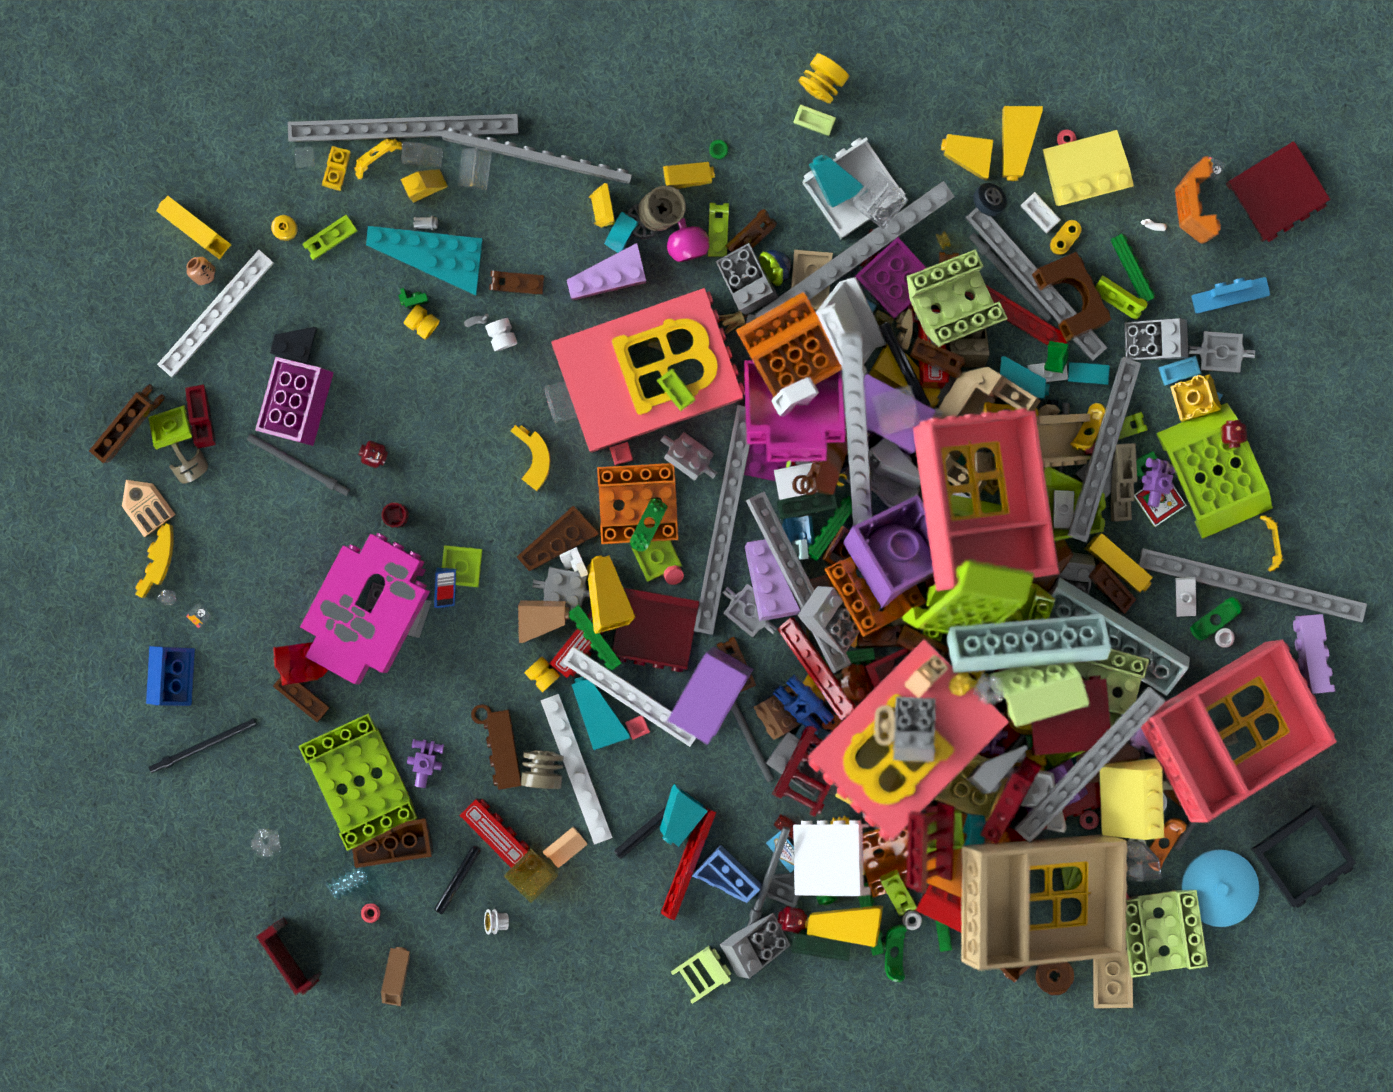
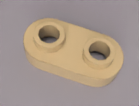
[875,706,895,746]

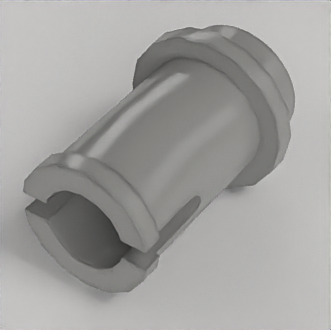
[413,215,438,231]

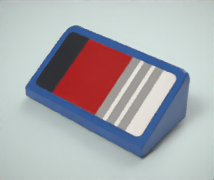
[434,568,456,608]

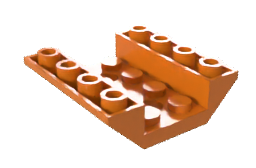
[1175,157,1220,244]
[597,463,678,544]
[825,556,926,637]
[862,826,908,897]

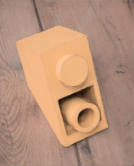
[904,654,948,698]

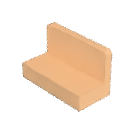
[543,826,587,868]

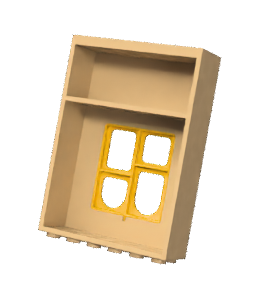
[962,834,1128,970]

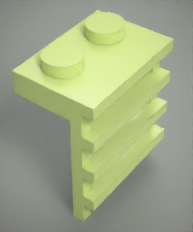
[671,946,731,1004]

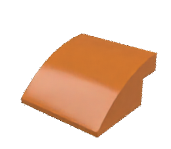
[736,292,842,397]

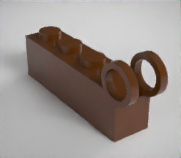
[89,384,165,463]
[792,416,848,495]
[471,704,521,790]

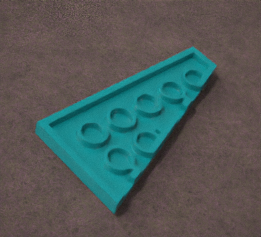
[366,226,483,296]

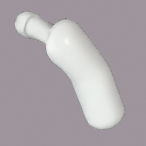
[1141,219,1166,231]

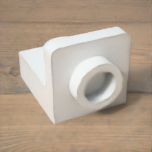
[560,547,588,577]

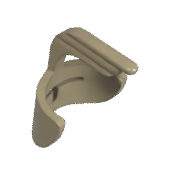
[169,443,208,484]

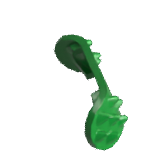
[630,498,668,551]
[1190,597,1242,641]
[885,925,907,982]

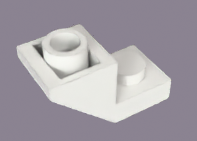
[772,377,819,416]

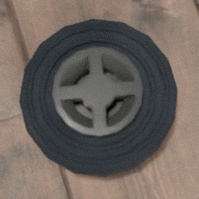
[973,183,1007,216]

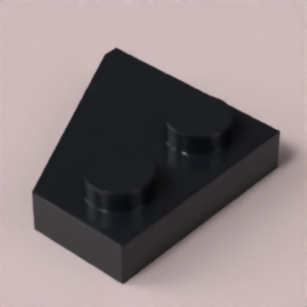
[270,327,317,363]

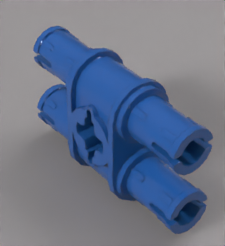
[773,674,834,732]

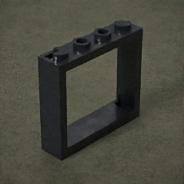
[1250,805,1357,908]

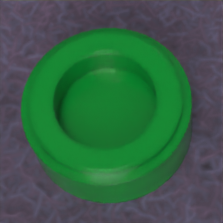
[709,140,728,160]

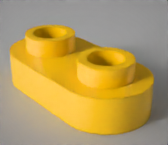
[1050,220,1081,255]

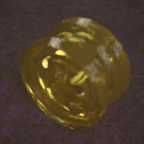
[936,231,951,251]

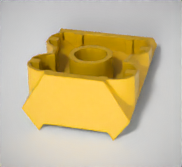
[589,183,615,228]
[1170,374,1222,422]

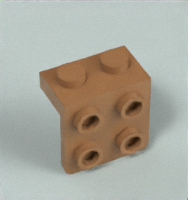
[754,686,801,740]

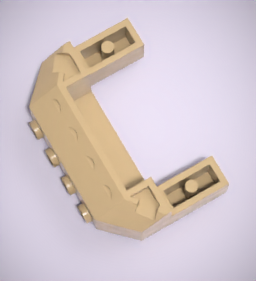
[938,367,1040,495]

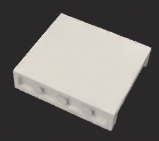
[802,137,905,239]
[816,277,887,375]
[794,821,870,896]

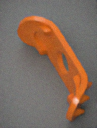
[1145,818,1187,871]

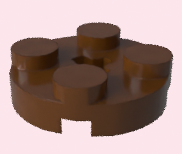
[841,664,874,703]
[1035,962,1074,995]

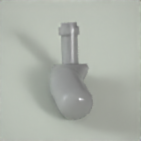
[464,314,489,327]

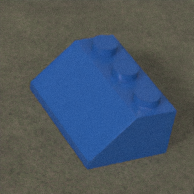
[146,646,195,706]

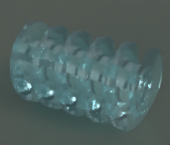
[325,865,368,900]

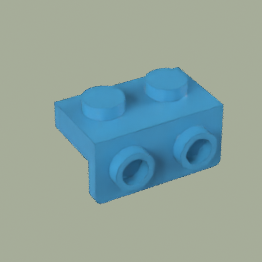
[782,516,815,548]

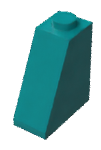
[809,155,866,208]
[1000,356,1050,400]
[660,784,708,847]

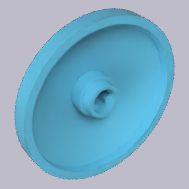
[1181,849,1259,927]

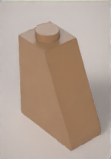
[518,600,570,643]
[381,947,410,1006]

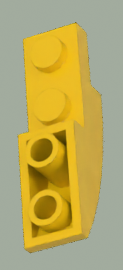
[135,523,174,598]

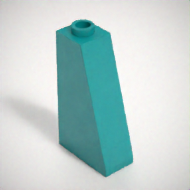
[571,677,630,750]

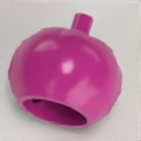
[667,218,709,262]

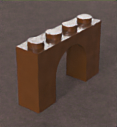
[1032,252,1112,342]

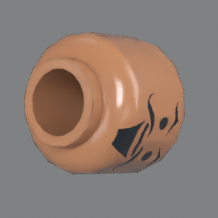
[187,257,215,285]

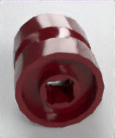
[382,503,409,528]

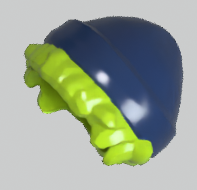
[759,250,791,286]

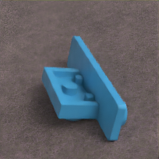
[1191,277,1270,313]

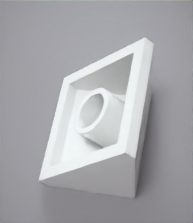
[774,463,817,500]

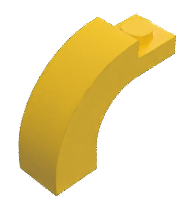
[511,425,550,491]

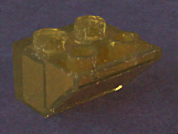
[504,849,558,903]

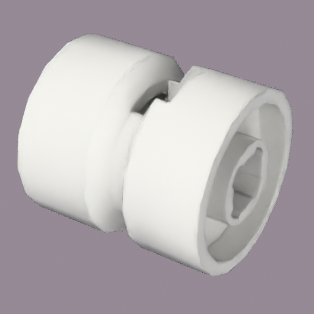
[485,318,517,352]

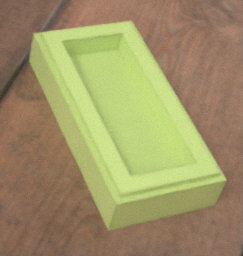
[793,104,836,136]

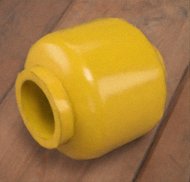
[271,215,298,241]

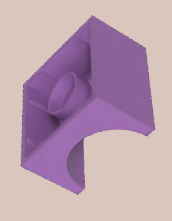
[844,374,935,455]
[843,495,934,608]
[667,646,754,744]

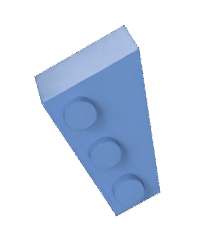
[692,845,762,903]

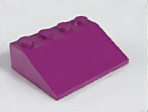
[255,357,334,446]

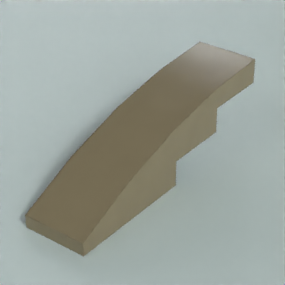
[1111,443,1137,521]

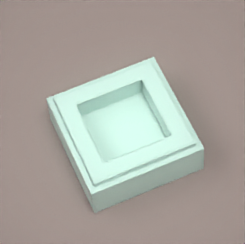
[791,539,809,560]

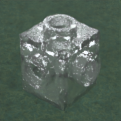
[973,674,1005,705]
[251,828,281,857]

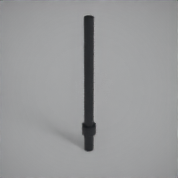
[149,718,257,773]

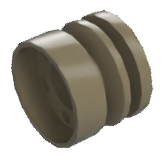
[638,185,686,231]
[521,750,564,789]

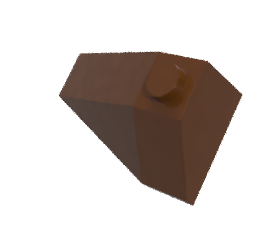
[352,818,434,868]

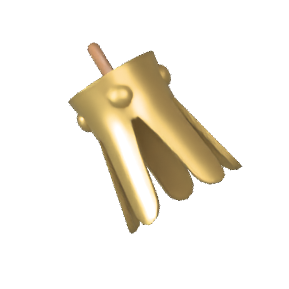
[719,311,748,334]

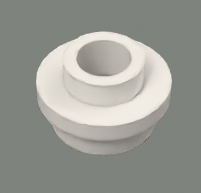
[902,910,922,930]

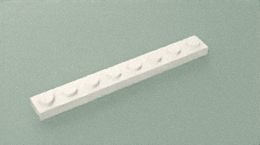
[157,250,274,378]
[562,646,696,747]
[541,694,612,844]

